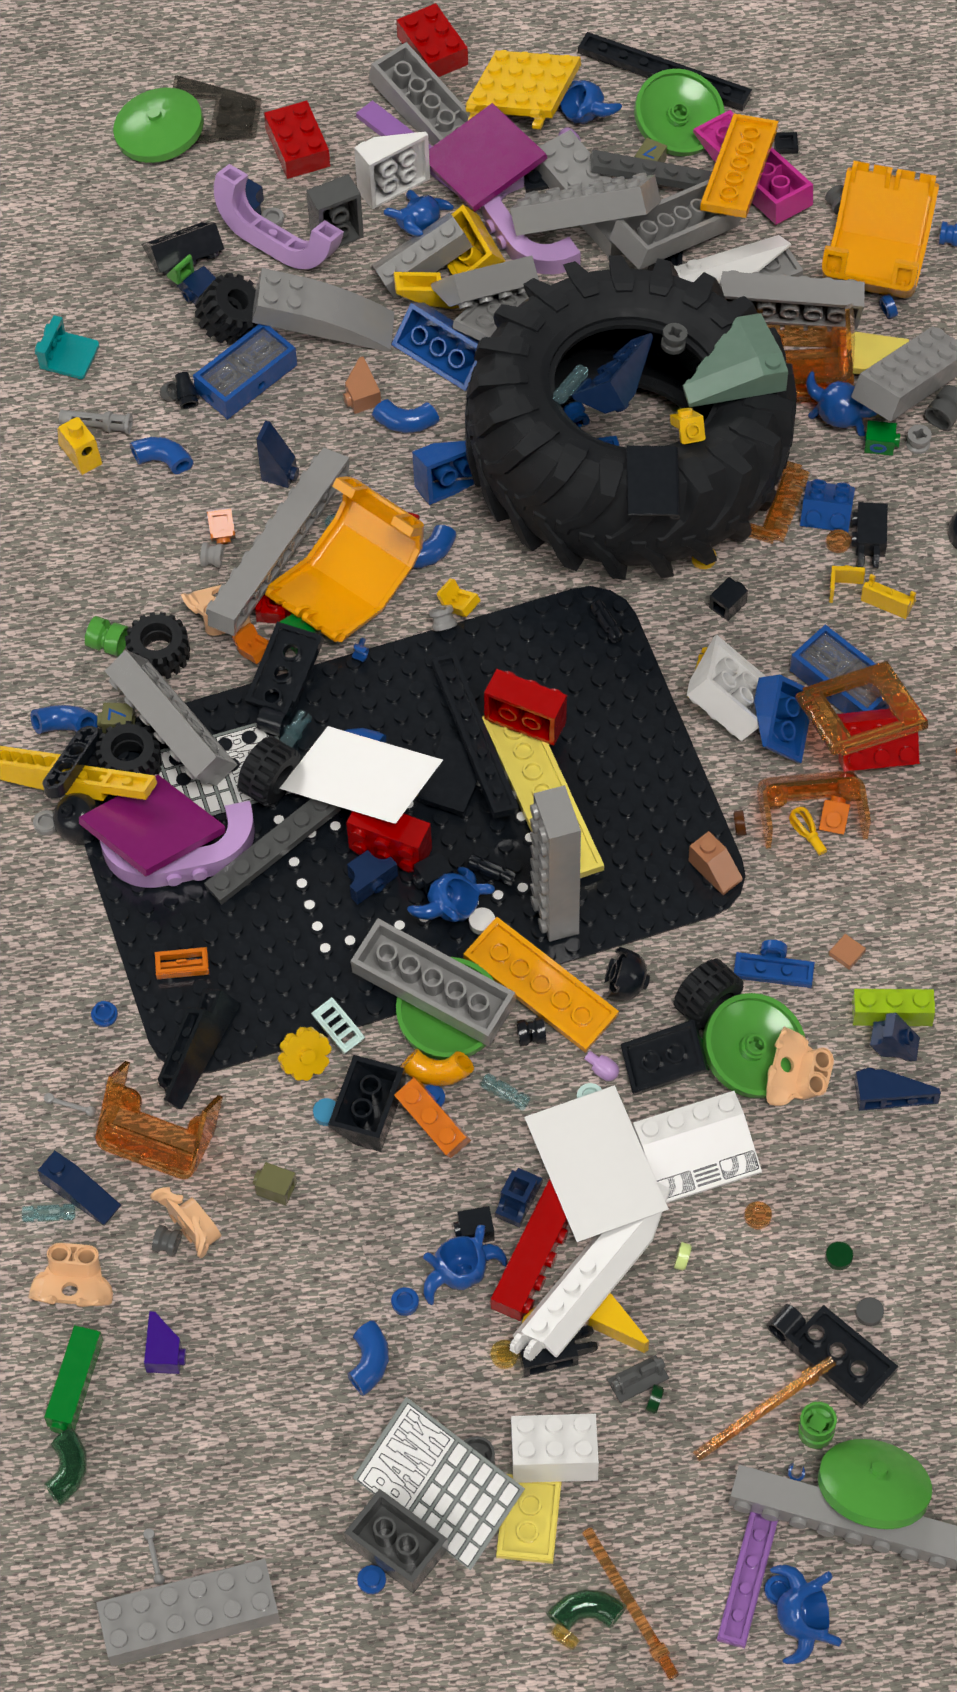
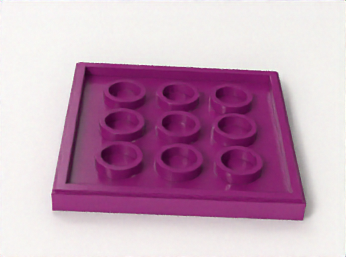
[429,103,548,212]
[79,775,225,877]

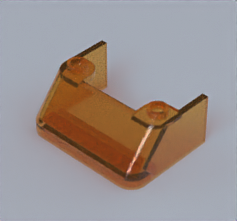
[756,303,855,384]
[757,771,871,849]
[95,1061,223,1179]

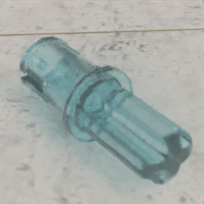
[280,710,312,748]

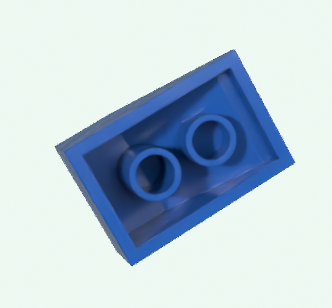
[412,441,474,505]
[754,674,815,763]

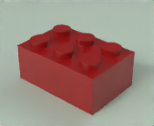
[396,3,468,77]
[264,100,330,179]
[484,669,567,746]
[836,706,920,772]
[347,811,432,872]

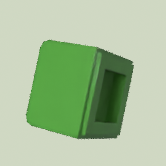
[167,254,194,285]

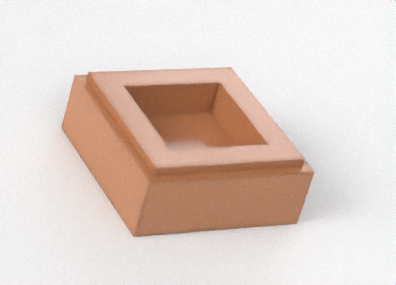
[829,934,866,970]

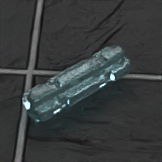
[553,364,588,404]
[481,1073,530,1110]
[22,1204,76,1222]

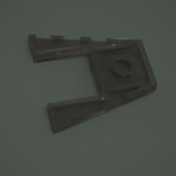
[173,75,262,144]

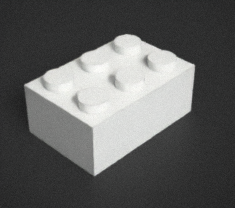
[511,1414,599,1483]

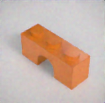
[394,1077,471,1158]

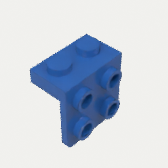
[800,479,855,532]

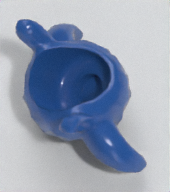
[560,80,622,124]
[384,190,454,236]
[806,371,877,437]
[407,867,495,922]
[423,1225,507,1305]
[770,1565,842,1664]

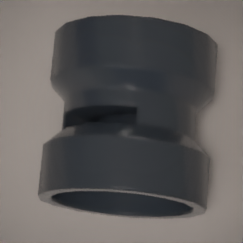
[517,1017,546,1046]

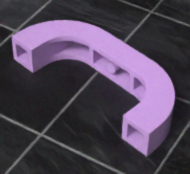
[214,164,344,269]
[481,176,581,274]
[100,801,255,888]

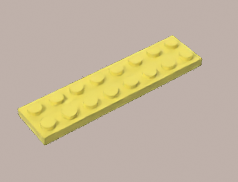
[482,716,604,878]

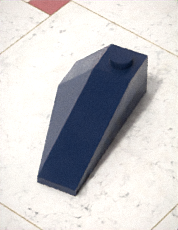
[571,333,653,414]

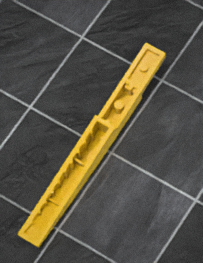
[0,746,157,801]

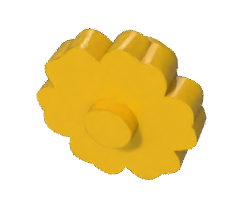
[278,1027,332,1081]

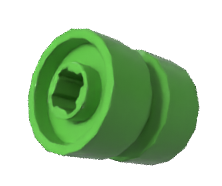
[85,616,129,657]
[798,1402,837,1449]

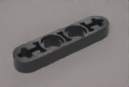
[42,726,100,799]

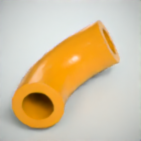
[400,1049,474,1086]

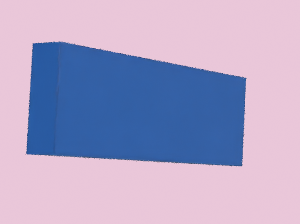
[734,952,815,988]

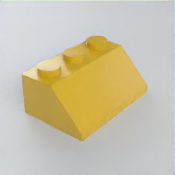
[446,204,506,275]

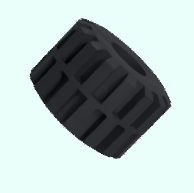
[195,273,258,345]

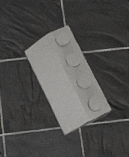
[372,212,473,298]
[431,255,539,309]

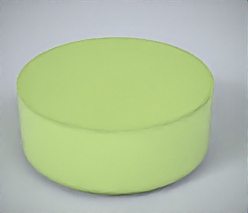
[674,1242,692,1271]

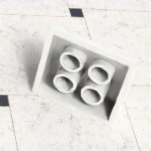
[354,132,430,209]
[687,635,766,741]

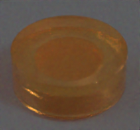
[826,529,851,553]
[744,1201,772,1229]

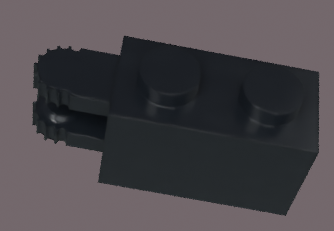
[851,502,888,568]
[518,1325,598,1377]

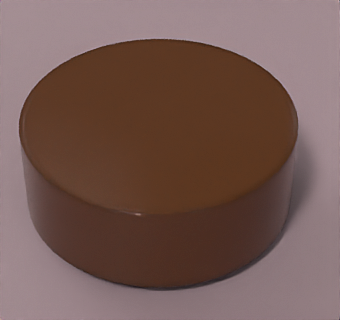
[733,810,747,836]

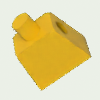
[57,417,102,475]

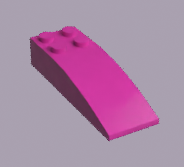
[693,110,813,225]

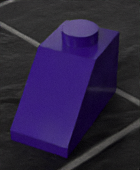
[144,1311,186,1374]

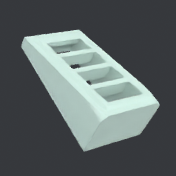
[311,997,365,1055]

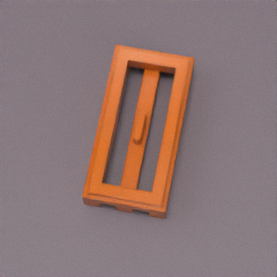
[155,947,209,979]

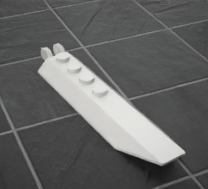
[674,235,791,284]
[510,1182,670,1361]

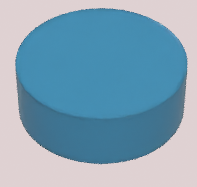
[313,1098,336,1126]

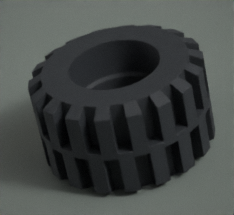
[125,612,190,679]
[96,721,162,775]
[237,736,301,807]
[674,958,744,1030]

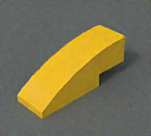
[393,272,459,309]

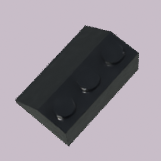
[142,220,224,275]
[328,1055,406,1152]

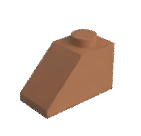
[343,357,381,414]
[689,831,743,895]

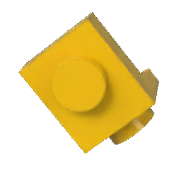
[670,408,705,444]
[436,578,481,617]

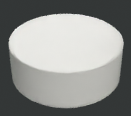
[469,908,495,935]

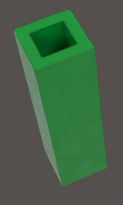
[44,1325,103,1434]

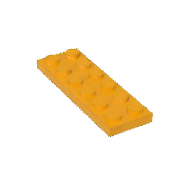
[700,113,779,218]
[463,917,619,1053]

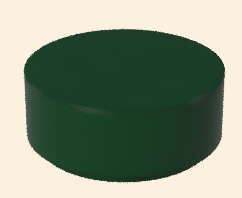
[825,1242,853,1270]
[645,1384,664,1414]

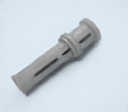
[59,409,133,435]

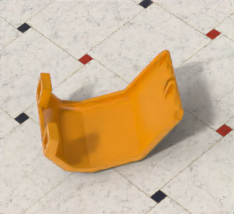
[822,160,940,298]
[265,476,424,642]

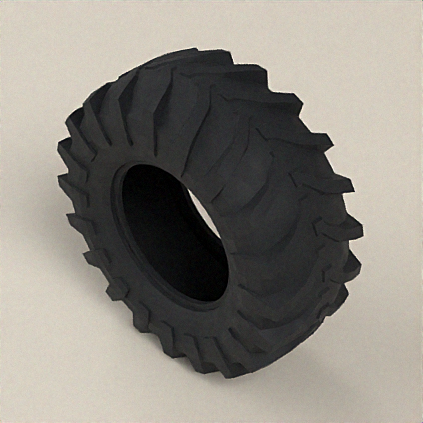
[465,255,797,580]

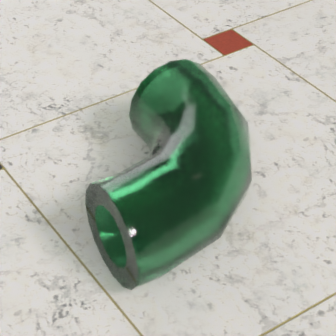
[44,1428,87,1506]
[546,1589,627,1632]

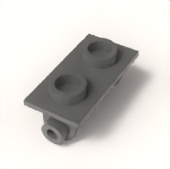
[607,1355,669,1403]

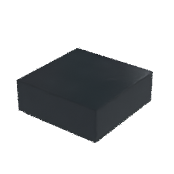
[774,132,799,154]

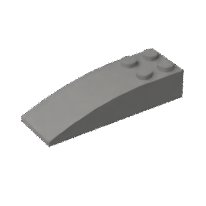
[369,42,470,145]
[252,268,395,351]

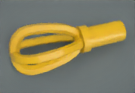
[789,807,828,856]

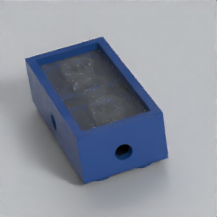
[193,324,297,420]
[790,624,901,713]

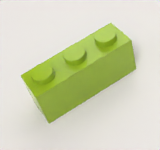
[852,989,935,1026]

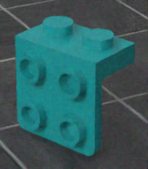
[35,315,99,379]

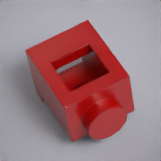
[255,592,292,624]

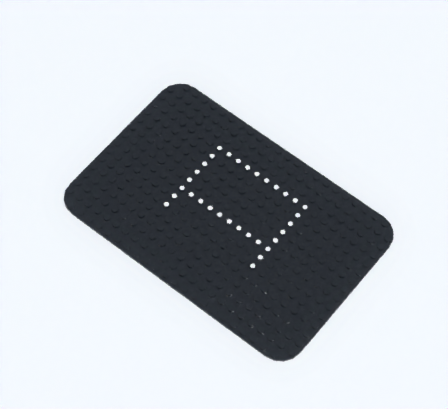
[74,586,746,1074]

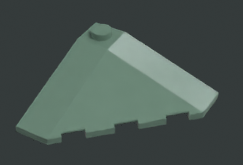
[683,313,788,407]

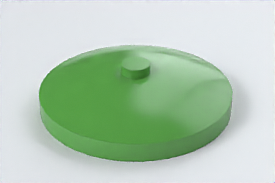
[634,69,725,156]
[113,88,204,163]
[396,957,494,1060]
[703,993,805,1098]
[818,1439,932,1529]

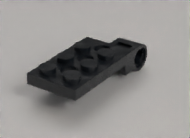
[245,621,324,737]
[767,1304,899,1409]

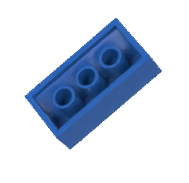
[391,303,480,391]

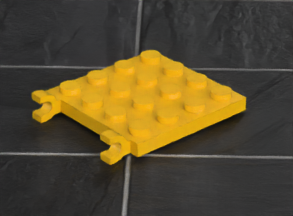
[466,50,581,129]

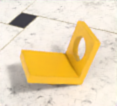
[829,565,865,603]

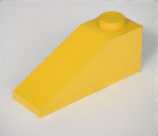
[586,1293,649,1353]

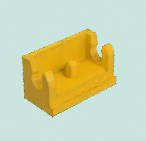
[861,574,917,619]

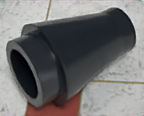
[175,372,200,409]

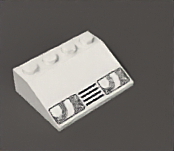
[633,1091,762,1203]

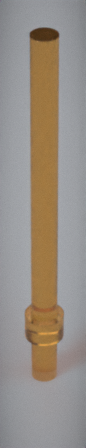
[693,1356,836,1461]
[582,1528,679,1680]

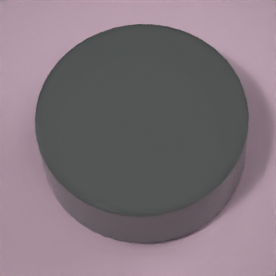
[856,1297,884,1326]

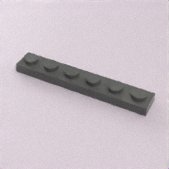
[590,150,712,189]
[204,798,341,905]

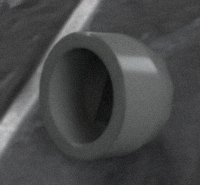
[160,381,176,402]

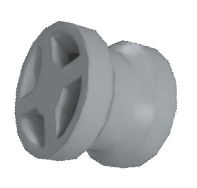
[906,424,932,454]
[200,542,224,568]
[428,605,457,631]

